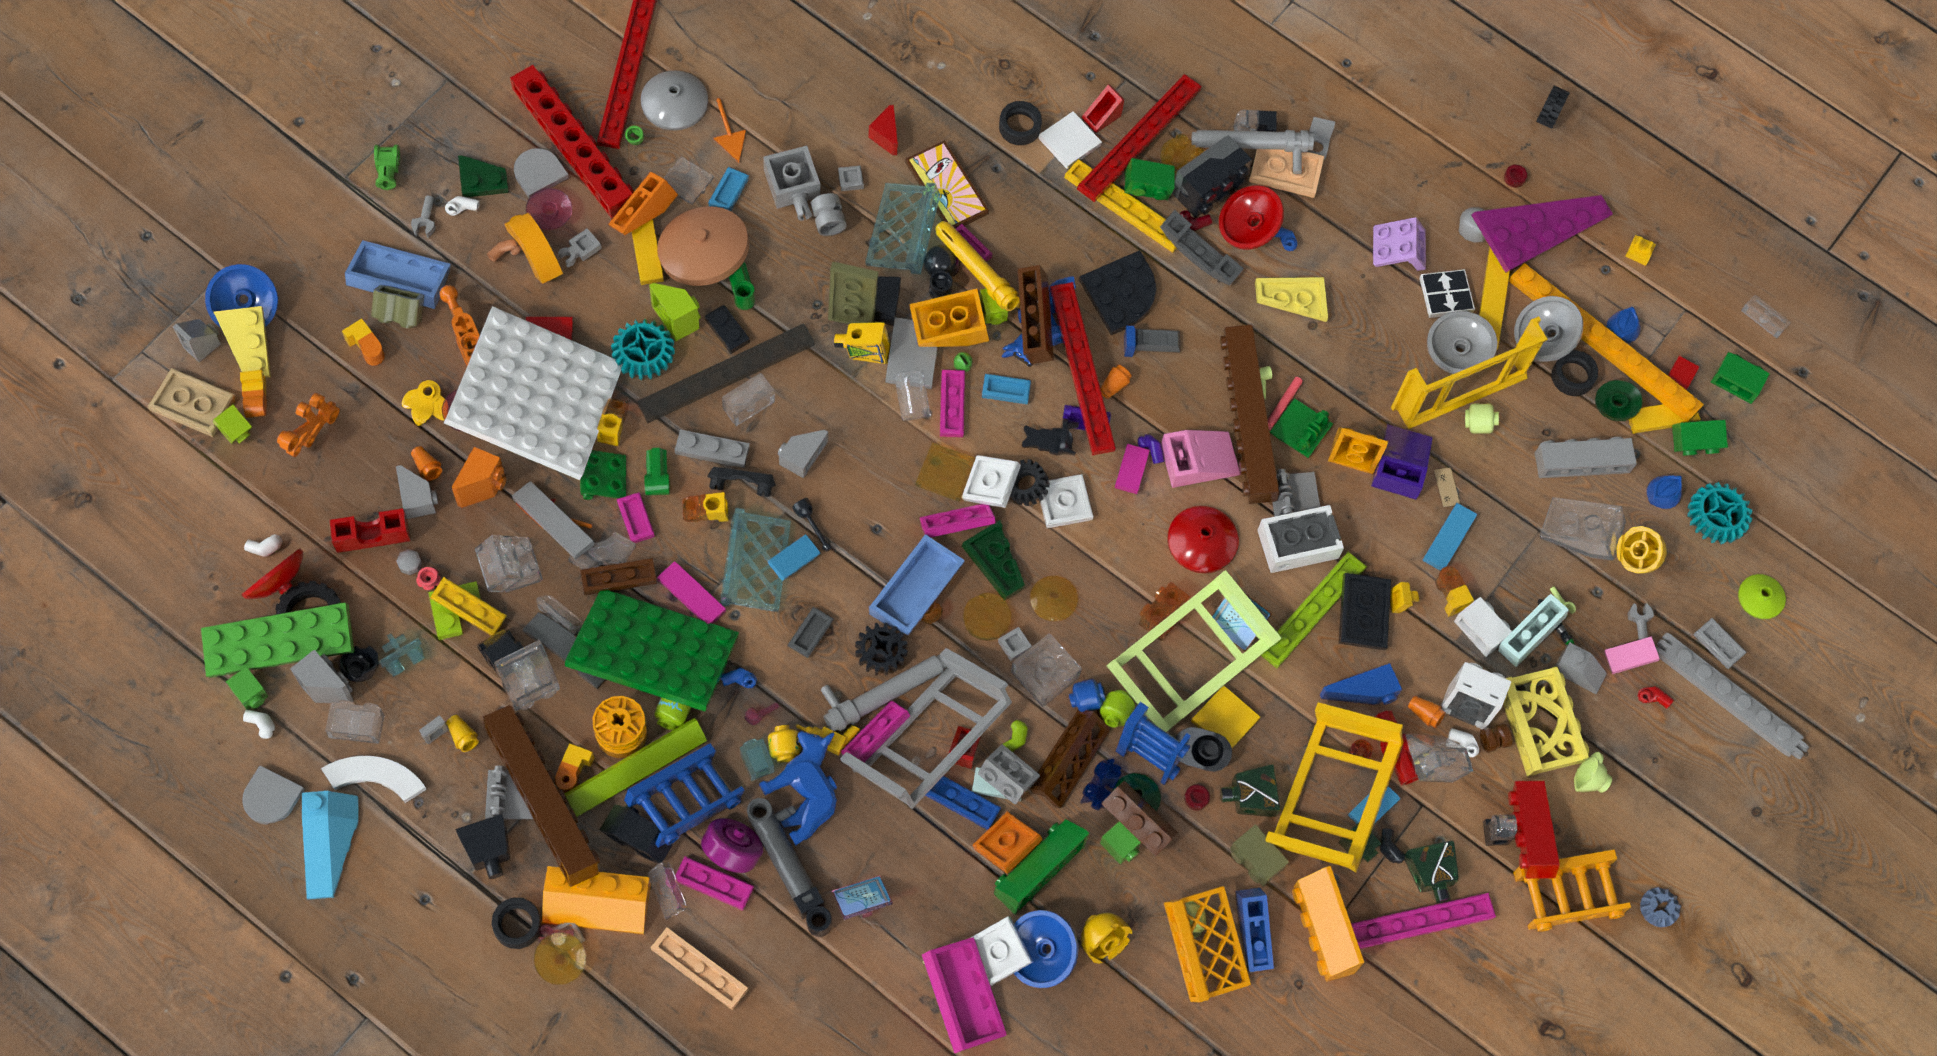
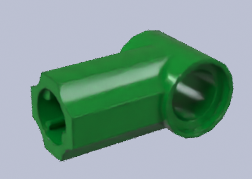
[728,262,755,310]
[644,448,670,496]

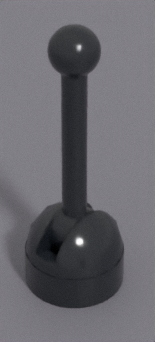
[792,498,832,551]

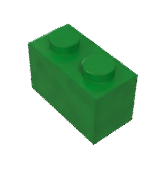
[1125,158,1175,201]
[1710,351,1770,404]
[1672,420,1728,456]

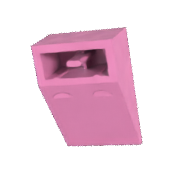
[1161,430,1240,488]

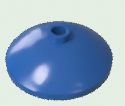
[205,264,278,328]
[1014,910,1079,988]

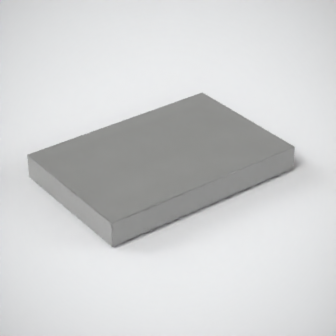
[885,317,938,389]

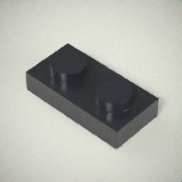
[705,305,750,354]

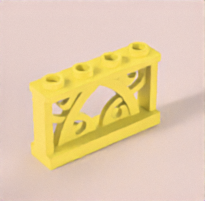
[1503,666,1589,777]

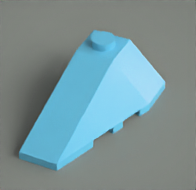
[302,791,359,900]

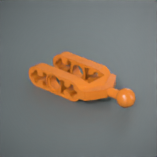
[439,285,480,367]

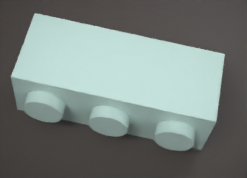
[1498,594,1569,667]

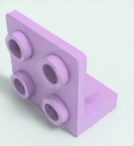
[1373,217,1426,271]

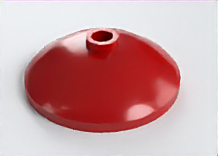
[1219,185,1284,250]
[1167,506,1239,573]
[241,548,304,600]

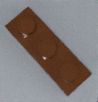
[580,558,657,596]

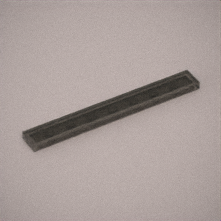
[637,323,815,424]

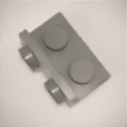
[978,744,1040,804]

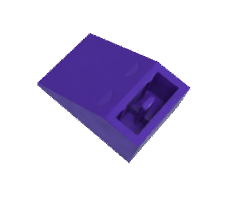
[1371,424,1433,500]

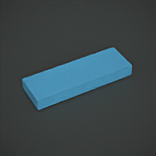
[1422,503,1477,572]

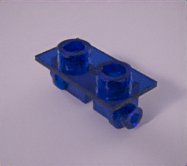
[1080,759,1122,811]

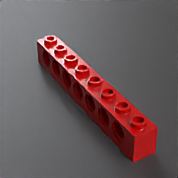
[510,65,634,219]

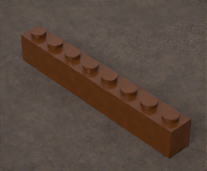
[1220,324,1279,504]
[483,705,600,887]

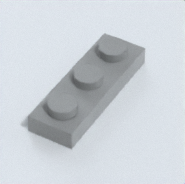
[675,430,750,468]

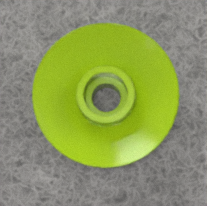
[1738,574,1786,619]

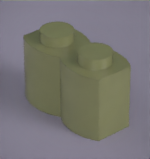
[371,285,424,328]

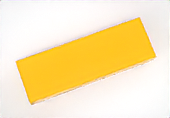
[631,219,664,285]
[1628,404,1701,434]
[430,577,507,636]

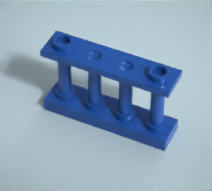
[1116,701,1191,785]
[624,743,744,848]

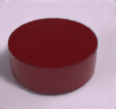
[1504,164,1528,188]
[1184,784,1210,811]

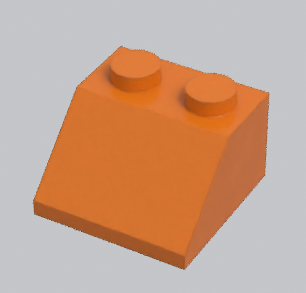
[452,447,507,508]

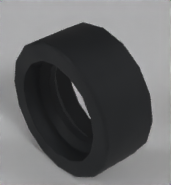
[999,101,1042,146]
[1551,350,1599,396]
[491,897,542,949]

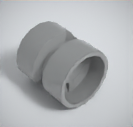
[811,193,847,236]

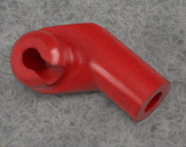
[1637,686,1674,709]

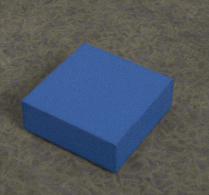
[1124,326,1136,357]

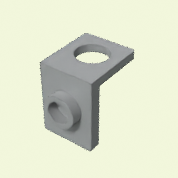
[1307,117,1335,159]

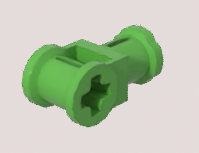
[374,145,400,190]

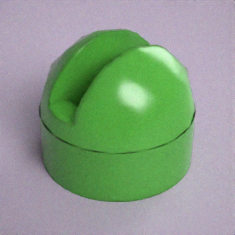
[625,126,644,145]
[954,352,973,372]

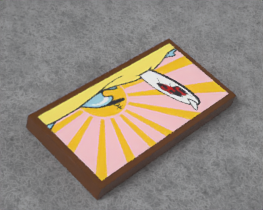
[905,140,989,229]

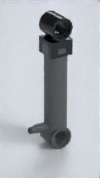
[747,798,832,937]

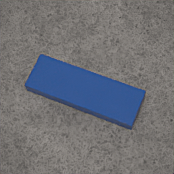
[925,776,1001,830]

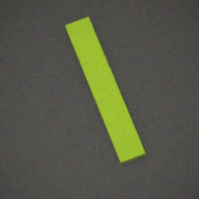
[1261,552,1367,669]
[564,718,707,817]

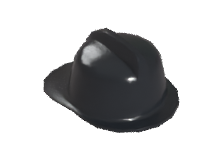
[1175,727,1232,772]

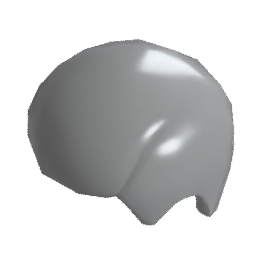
[1459,207,1486,243]

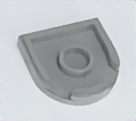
[514,148,569,200]
[242,766,305,825]

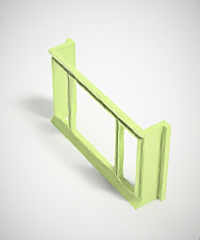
[1106,570,1281,732]

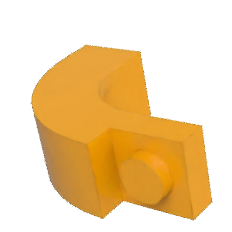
[504,213,563,284]

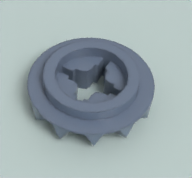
[1640,887,1681,927]

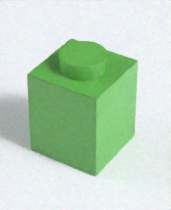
[225,667,269,710]
[1100,821,1141,865]

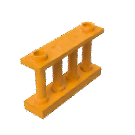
[1513,849,1631,932]

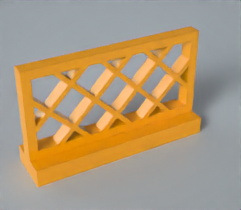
[1164,886,1251,1002]

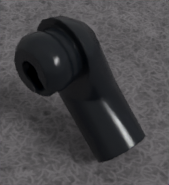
[1380,828,1405,864]

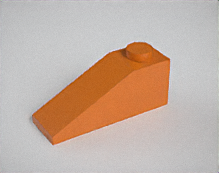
[608,172,678,235]

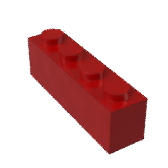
[1508,781,1560,879]

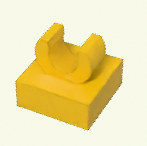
[1625,235,1656,266]
[1390,582,1419,613]

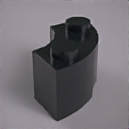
[477,629,526,678]
[599,804,675,865]

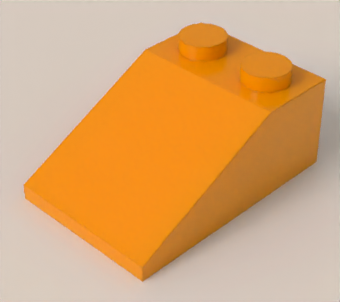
[909,289,989,347]
[1328,427,1388,474]

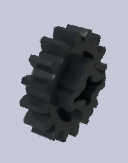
[855,622,908,676]

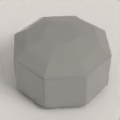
[396,549,422,575]

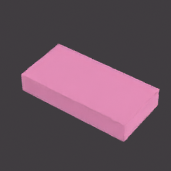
[1604,636,1660,674]

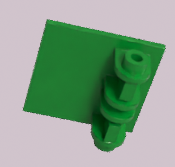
[1270,398,1333,458]
[580,450,626,500]

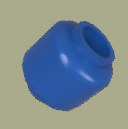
[1069,679,1106,712]

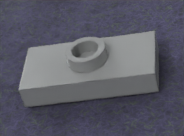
[1693,618,1747,669]

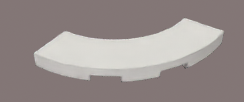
[321,756,427,803]

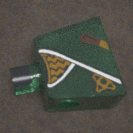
[1220,765,1280,817]
[1404,840,1459,903]

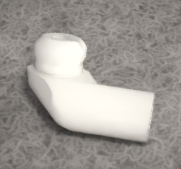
[244,534,282,557]
[1448,728,1479,758]

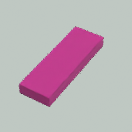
[940,370,965,437]
[920,504,995,538]
[657,561,726,624]
[841,700,910,763]
[674,856,754,911]

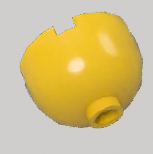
[1616,526,1667,574]
[1080,913,1132,964]

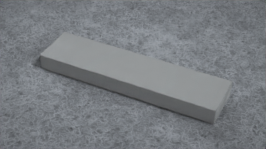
[512,481,594,560]

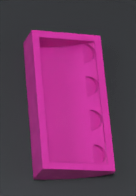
[922,937,1007,1053]

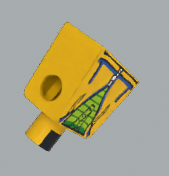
[834,323,891,364]

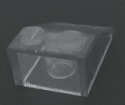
[1540,497,1626,561]
[494,640,560,712]

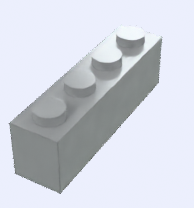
[1534,437,1637,478]

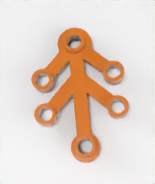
[277,393,340,457]

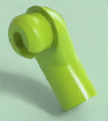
[1001,720,1028,752]

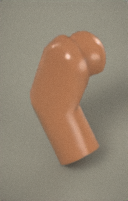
[487,239,522,262]

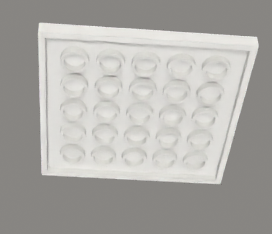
[444,306,623,480]

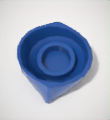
[1606,307,1641,343]
[1647,475,1682,509]

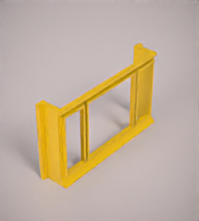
[1391,316,1548,429]
[1265,702,1404,872]

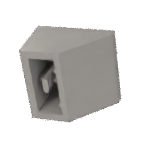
[290,650,354,704]

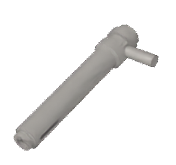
[1191,130,1314,174]
[821,655,946,732]

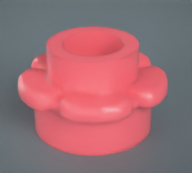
[416,567,441,590]

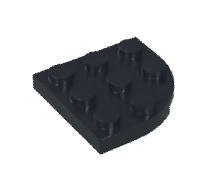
[1079,250,1156,336]

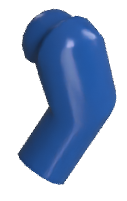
[1274,227,1298,251]
[721,668,757,688]

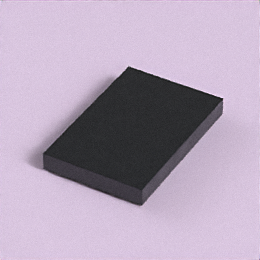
[1338,573,1391,650]

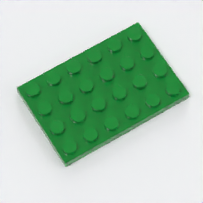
[565,590,739,712]

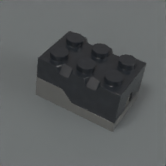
[1172,135,1252,218]

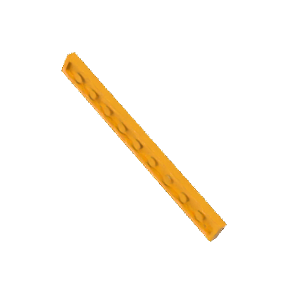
[1509,263,1704,422]

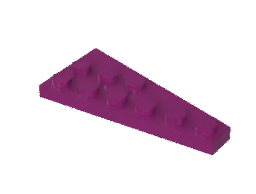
[1471,195,1613,273]

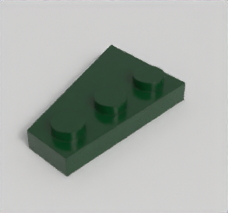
[961,520,1025,601]

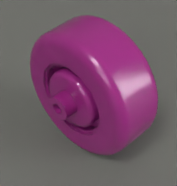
[701,818,764,873]

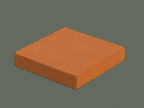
[972,811,1043,874]

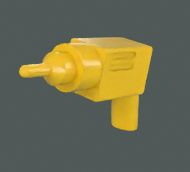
[796,724,860,756]

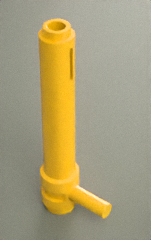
[935,221,1020,311]

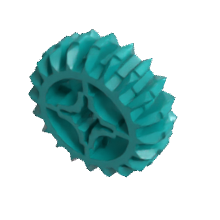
[611,319,675,380]
[1687,482,1753,545]

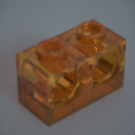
[1139,582,1192,642]

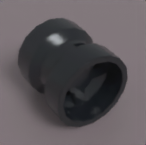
[929,271,953,299]

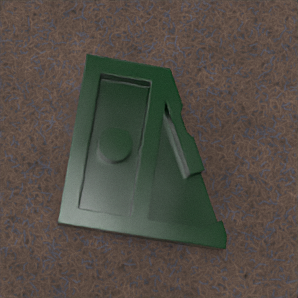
[458,155,509,198]

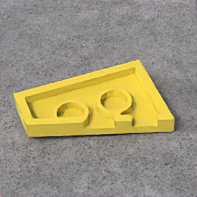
[1255,277,1328,322]
[214,306,271,378]

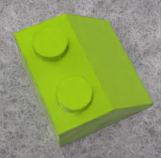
[649,283,701,342]

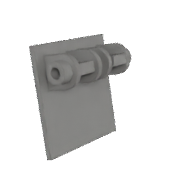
[1272,469,1320,516]
[485,766,533,819]

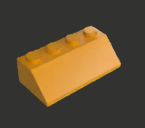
[542,866,651,935]
[1292,866,1364,982]

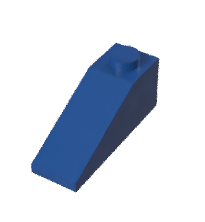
[1320,663,1402,705]
[1235,888,1274,972]

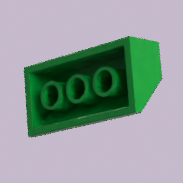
[994,819,1089,915]

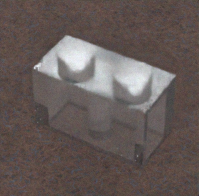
[722,373,775,426]
[325,700,385,744]

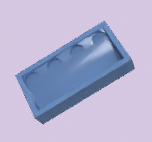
[345,240,451,309]
[869,534,965,635]

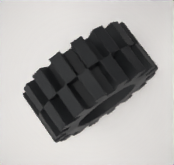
[1536,85,1570,129]
[1010,459,1050,506]

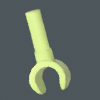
[1259,366,1272,400]
[1550,586,1576,615]

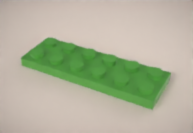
[201,602,354,678]

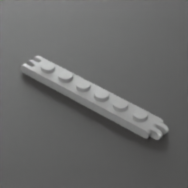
[1655,633,1809,759]

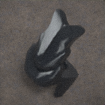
[1022,418,1079,456]

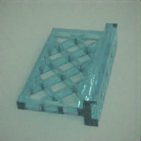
[865,183,940,275]
[720,508,791,612]

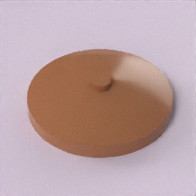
[657,206,750,286]

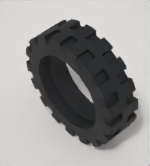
[275,581,341,615]

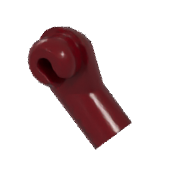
[1179,210,1212,231]

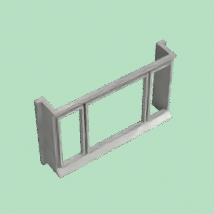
[840,648,1012,809]

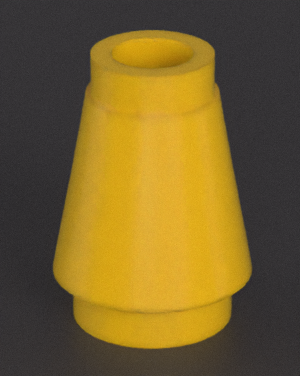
[446,715,479,752]

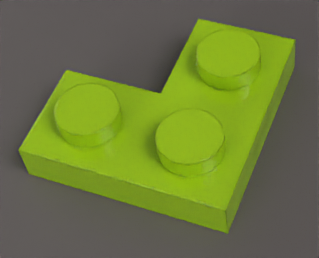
[428,581,481,640]

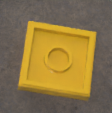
[1191,685,1260,749]

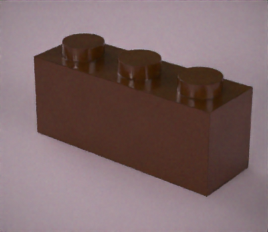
[1101,780,1178,857]

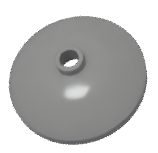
[641,70,708,131]
[1514,296,1583,362]
[1427,311,1497,374]

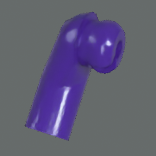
[1138,434,1164,464]

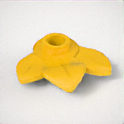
[402,380,448,426]

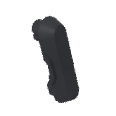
[707,467,776,497]

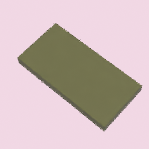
[828,261,879,325]

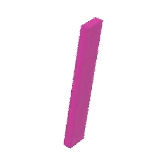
[1351,893,1496,949]

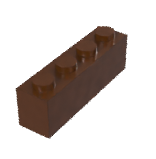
[1018,265,1054,364]

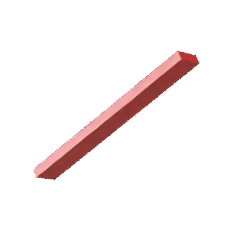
[597,0,657,149]
[1077,74,1202,202]
[1050,282,1116,455]

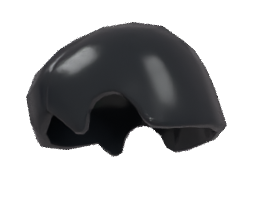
[923,245,960,276]
[339,645,379,682]

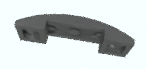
[1160,210,1244,286]
[523,612,606,689]

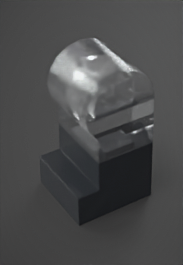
[1233,110,1277,132]
[1483,814,1517,846]

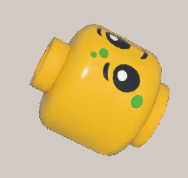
[768,725,801,763]

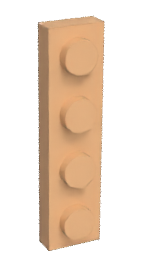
[651,927,748,1010]

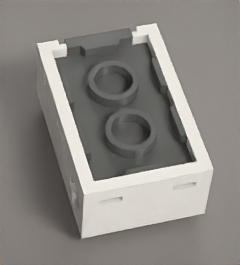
[1257,505,1344,573]
[1441,662,1511,729]

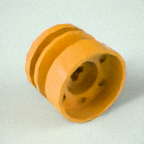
[592,696,648,758]

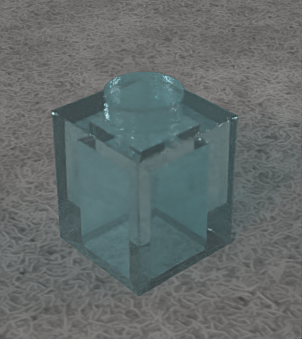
[740,738,774,781]

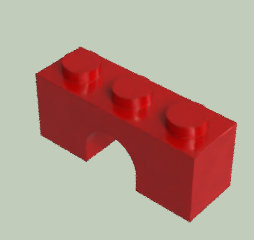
[329,508,410,553]

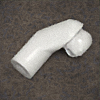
[445,196,480,216]
[243,710,275,739]

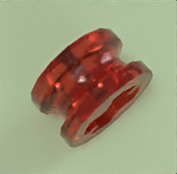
[1349,739,1373,759]

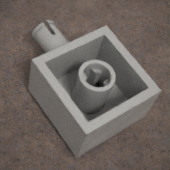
[763,146,820,221]

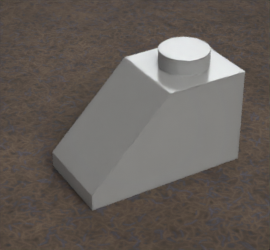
[173,319,220,362]
[778,430,828,478]
[396,465,439,519]
[1555,642,1607,694]

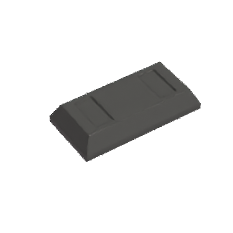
[1135,329,1180,353]
[787,607,834,658]

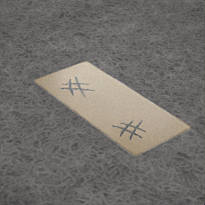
[1434,468,1460,507]

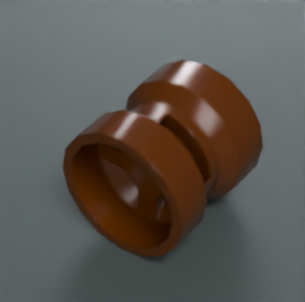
[1479,723,1512,753]

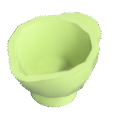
[1574,752,1612,793]

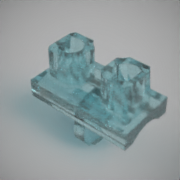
[379,633,425,677]

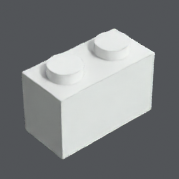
[1454,597,1512,657]

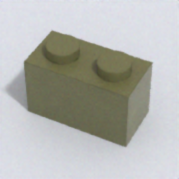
[1230,824,1289,887]

